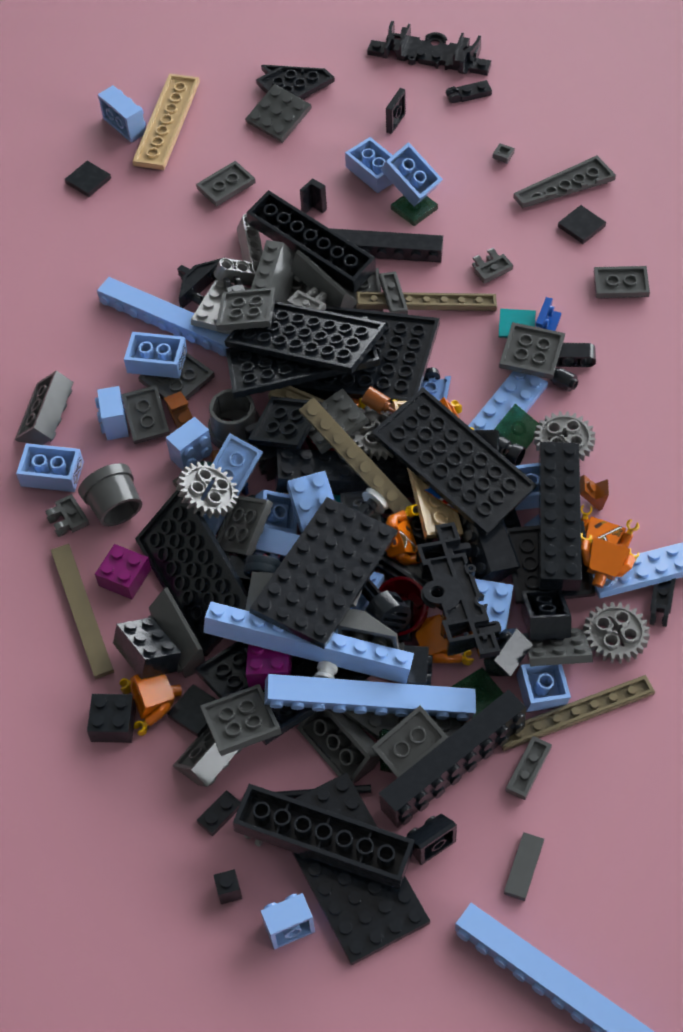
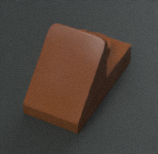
[164,391,193,429]
[580,475,609,511]

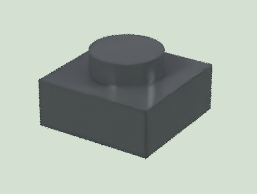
[492,143,515,163]

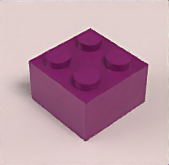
[95,544,151,600]
[246,644,293,690]

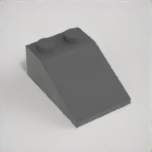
[337,608,399,649]

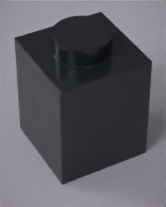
[214,869,242,905]

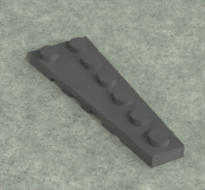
[513,155,616,208]

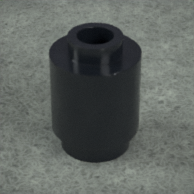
[550,368,579,392]

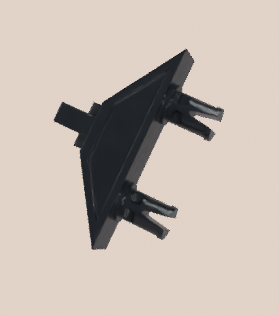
[177,257,225,308]

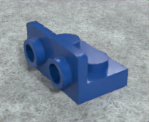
[535,297,561,331]

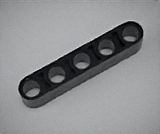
[556,343,596,367]

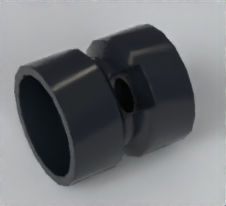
[499,436,526,466]

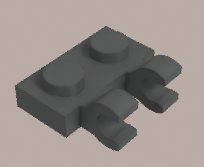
[472,248,513,284]
[45,494,90,537]

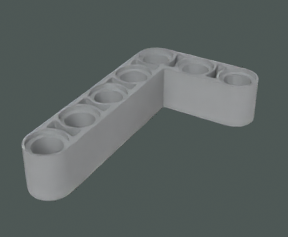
[214,214,263,286]

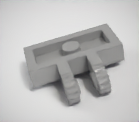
[287,288,327,311]

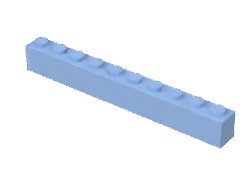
[97,277,229,357]
[204,602,414,684]
[264,674,476,721]
[455,903,654,1032]

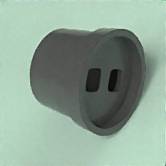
[208,389,260,449]
[78,463,142,527]

